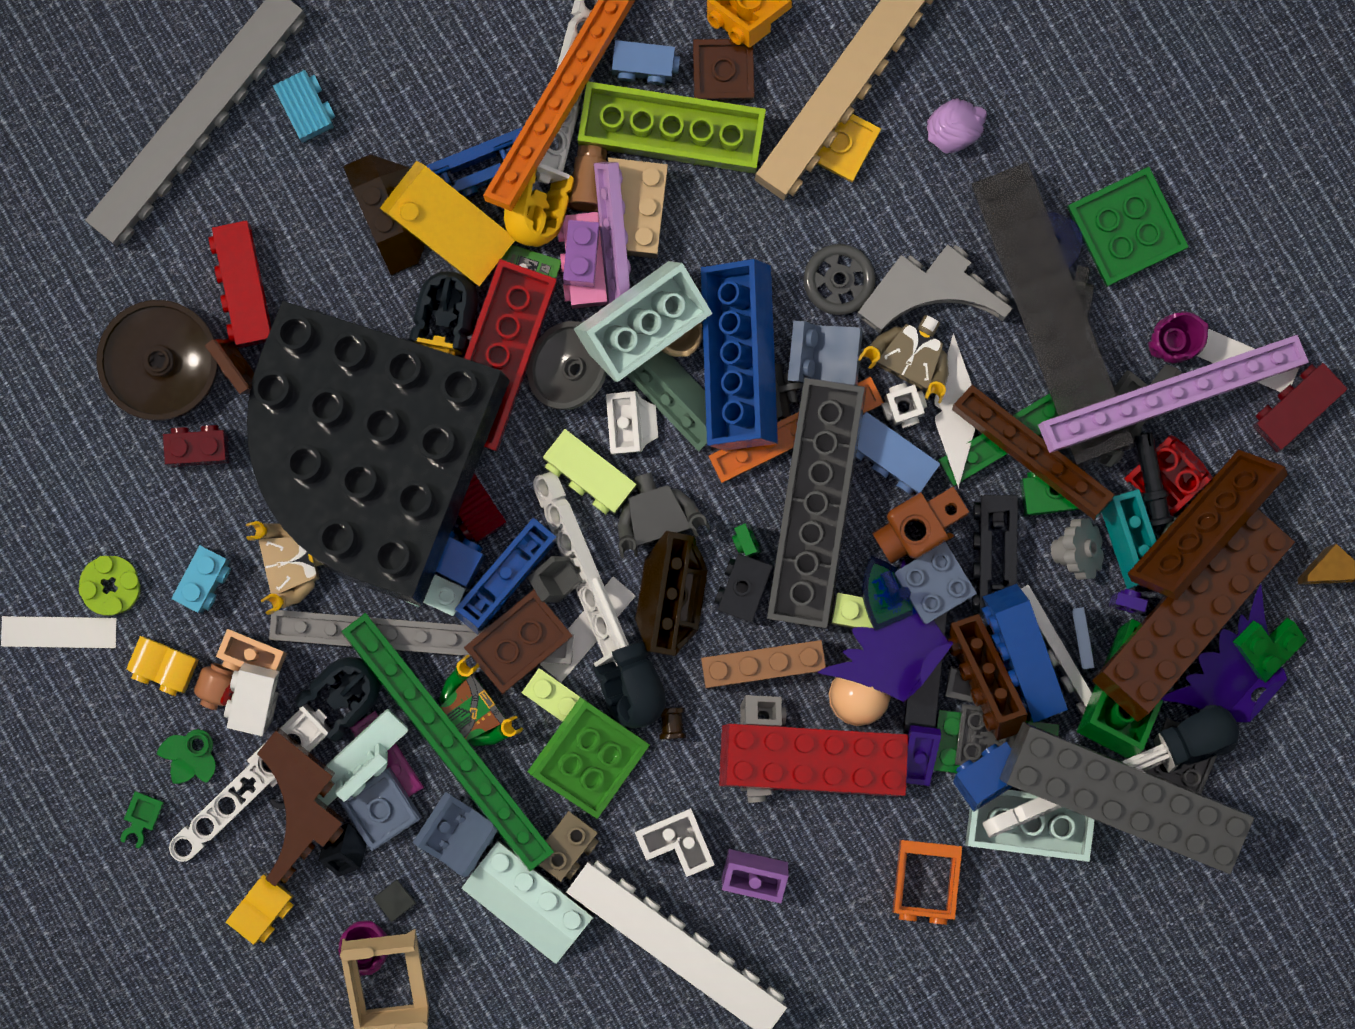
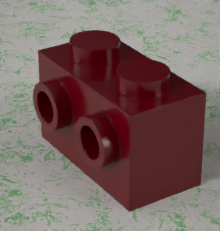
[163,425,230,467]

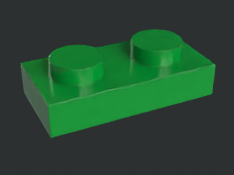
[732,523,762,557]

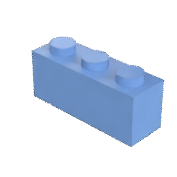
[856,412,940,496]

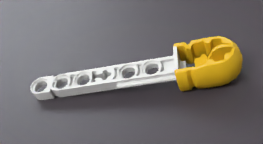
[504,0,598,247]

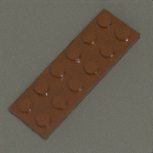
[1128,449,1288,600]

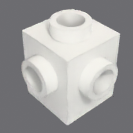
[881,383,927,429]

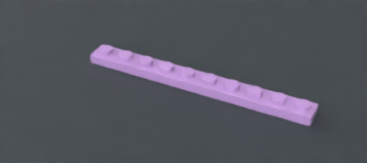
[1038,335,1309,453]

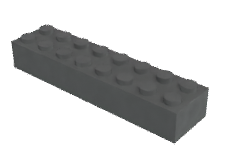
[767,378,867,628]
[999,722,1254,875]

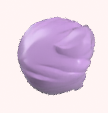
[927,98,987,154]

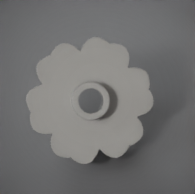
[1051,518,1104,580]

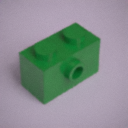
[1020,472,1080,516]

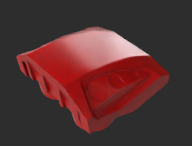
[1124,434,1213,515]

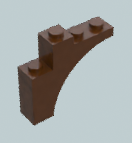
[257,727,344,886]

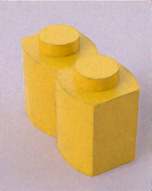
[126,636,199,696]
[225,873,294,945]

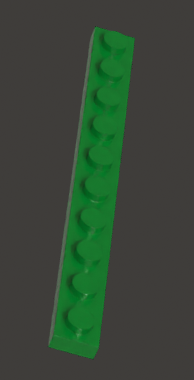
[341,613,554,872]

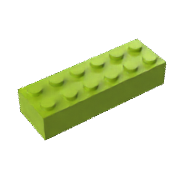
[577,81,766,174]

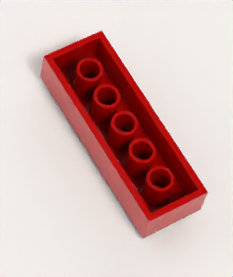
[464,259,558,452]
[719,724,908,797]

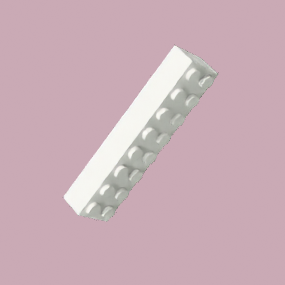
[566,860,787,1029]

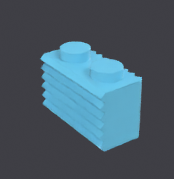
[273,70,335,143]

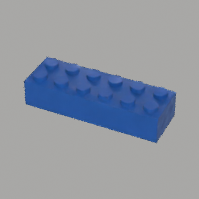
[701,259,778,451]

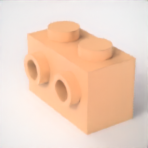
[216,629,287,671]

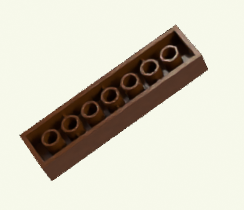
[1092,509,1295,722]

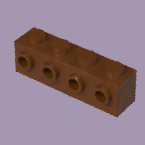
[947,614,1027,741]

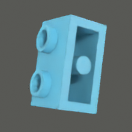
[171,545,231,614]

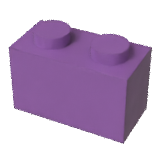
[563,220,600,287]
[722,849,789,903]

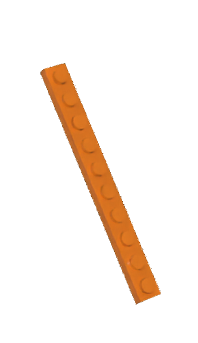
[483,0,635,211]

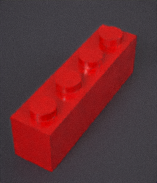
[208,220,272,348]

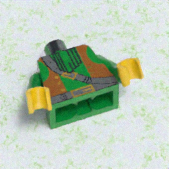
[439,655,523,747]

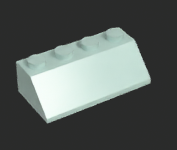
[574,261,713,382]
[462,840,594,964]

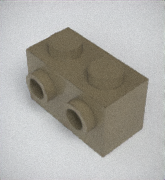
[539,811,599,882]

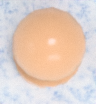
[828,677,891,726]

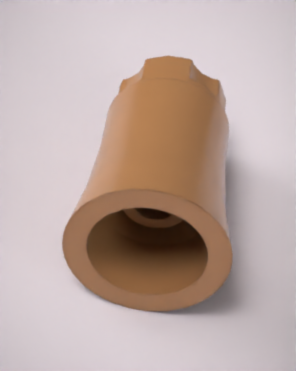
[567,145,608,212]

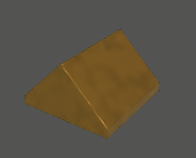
[1298,544,1355,585]

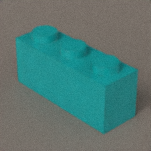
[1102,489,1156,589]

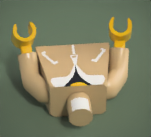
[246,521,323,615]

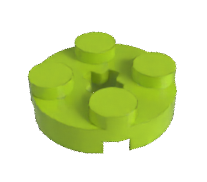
[79,556,141,616]

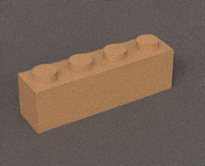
[701,640,826,689]

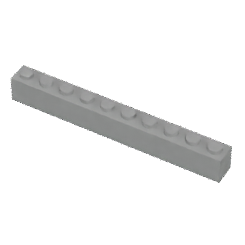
[85,0,306,247]

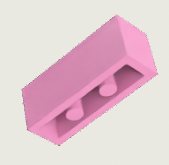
[558,212,607,309]

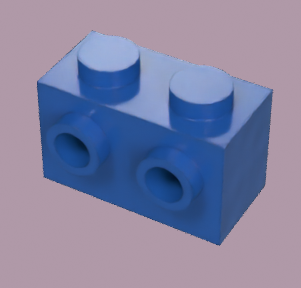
[953,742,1012,812]

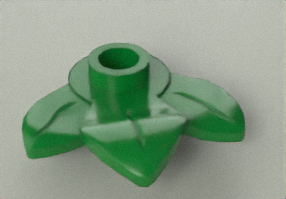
[157,729,216,784]

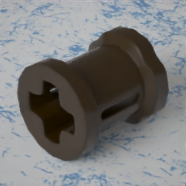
[659,708,686,739]

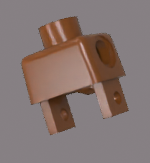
[872,486,969,564]

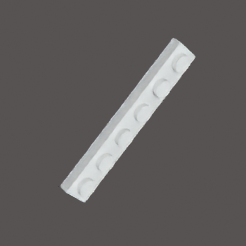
[1021,585,1108,749]

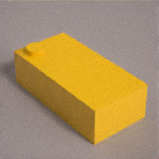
[380,161,515,286]

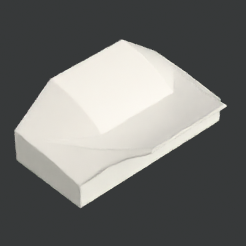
[606,391,658,455]

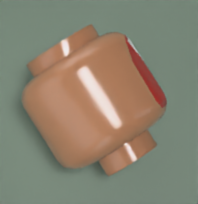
[194,663,235,710]

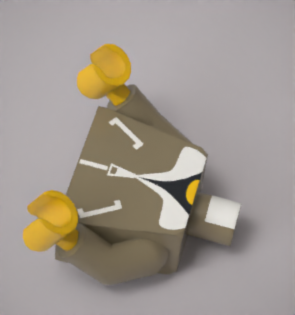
[858,315,949,403]

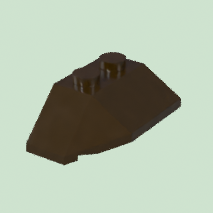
[343,154,425,276]
[635,531,708,656]

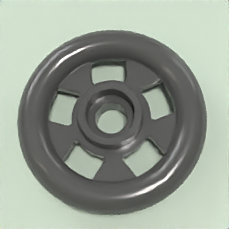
[804,244,876,315]

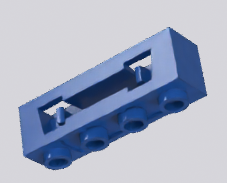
[426,127,523,199]
[455,518,557,635]

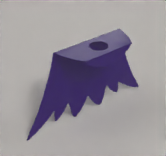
[818,560,953,702]
[1161,584,1287,722]

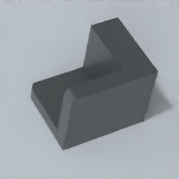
[527,556,583,603]
[943,667,974,703]

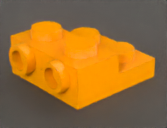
[707,0,792,48]

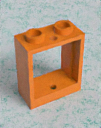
[892,840,962,925]

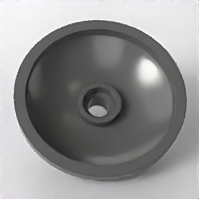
[527,321,607,410]

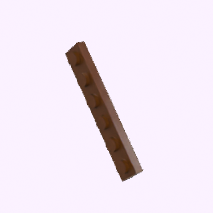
[952,385,1115,520]

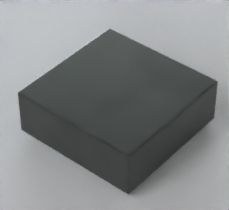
[373,879,416,922]

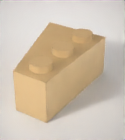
[608,158,668,259]

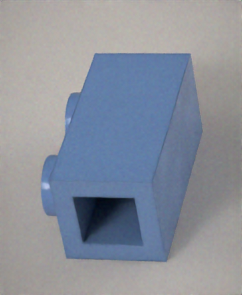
[612,40,680,85]

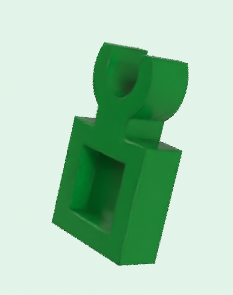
[121,791,165,849]

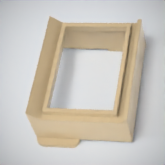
[340,929,429,1029]

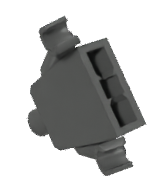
[617,472,710,559]

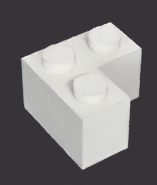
[224,663,280,736]
[635,808,715,877]

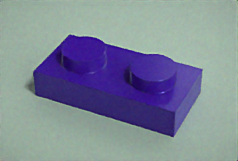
[1109,589,1148,615]
[906,725,941,786]

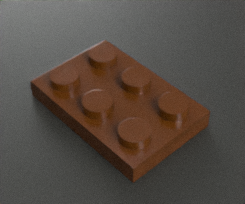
[464,589,573,694]

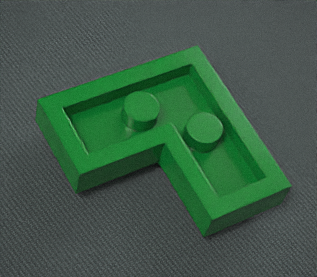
[1233,618,1307,683]

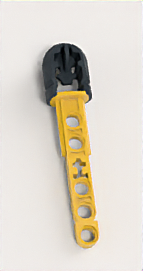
[409,272,478,355]

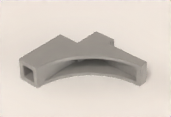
[856,244,1012,333]

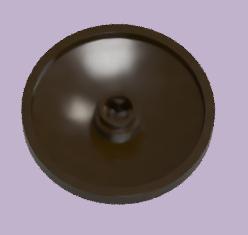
[96,300,219,421]

